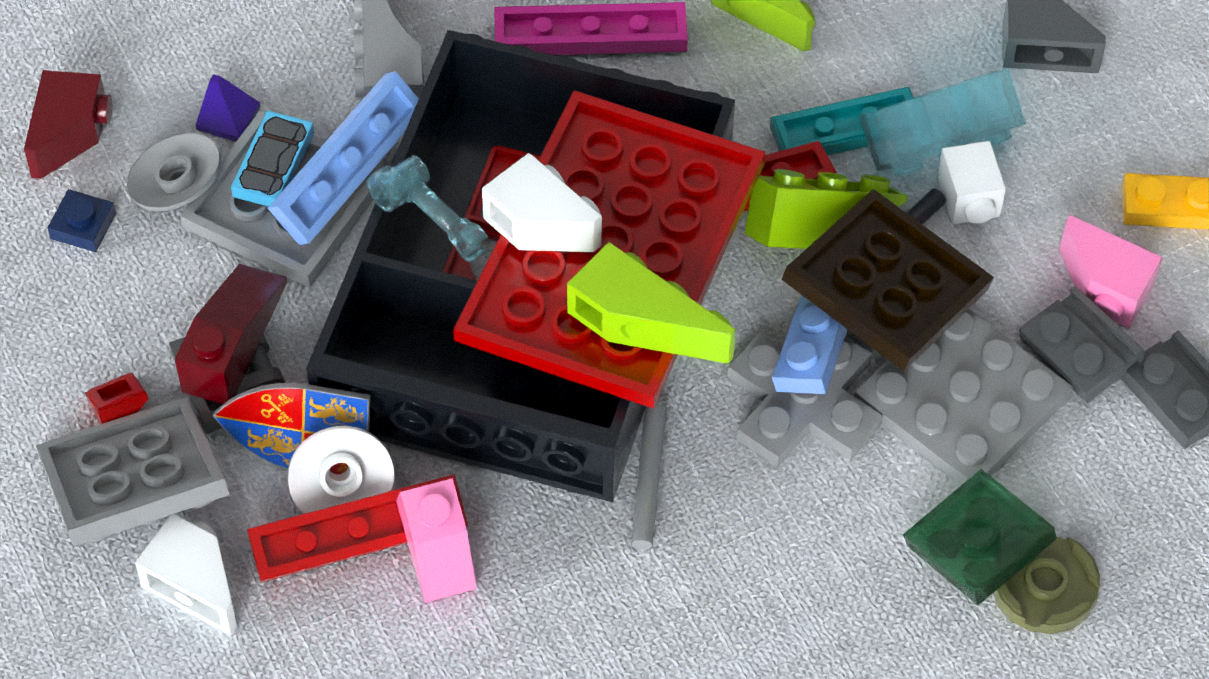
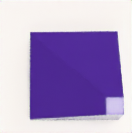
[195,74,261,142]

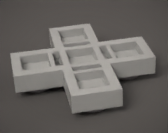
[727,333,883,467]

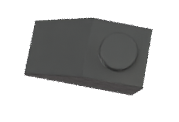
[1003,0,1106,73]

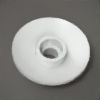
[287,426,394,514]

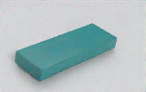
[770,87,925,155]

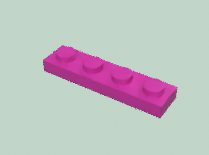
[494,2,688,55]

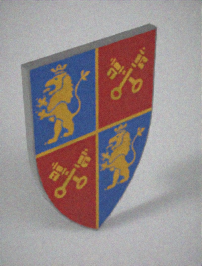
[213,383,371,474]

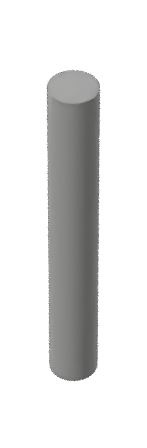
[631,404,666,550]

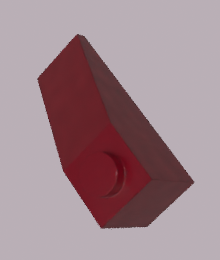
[175,264,287,404]

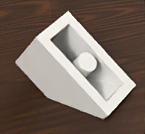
[135,514,237,635]

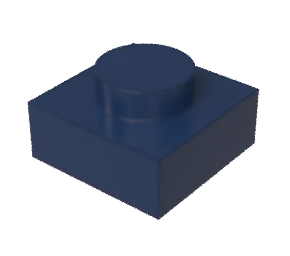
[47,189,116,252]

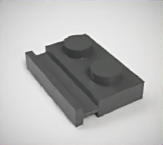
[1019,286,1145,403]
[1120,330,1209,449]

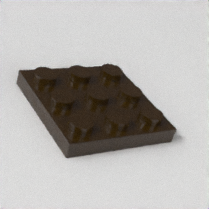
[781,189,994,371]

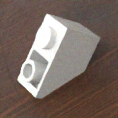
[482,153,602,252]

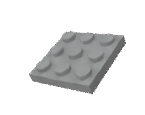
[180,111,387,288]
[854,309,1073,495]
[36,396,229,547]

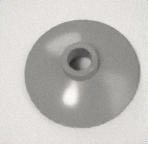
[127,133,222,211]

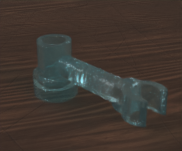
[367,155,488,262]

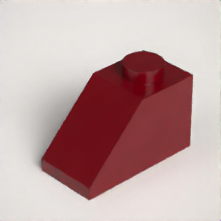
[24,70,113,179]

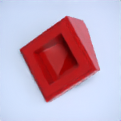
[85,373,149,424]

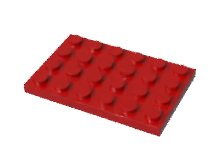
[453,91,766,409]

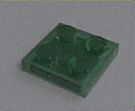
[903,469,1057,606]

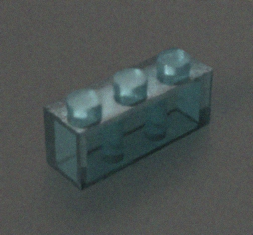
[859,68,1026,176]

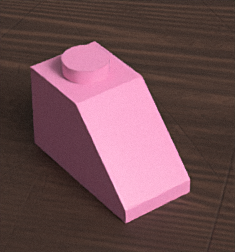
[1059,215,1162,328]
[396,478,477,603]

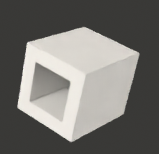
[937,141,1006,225]

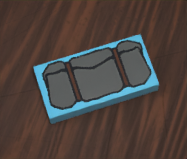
[231,110,315,207]

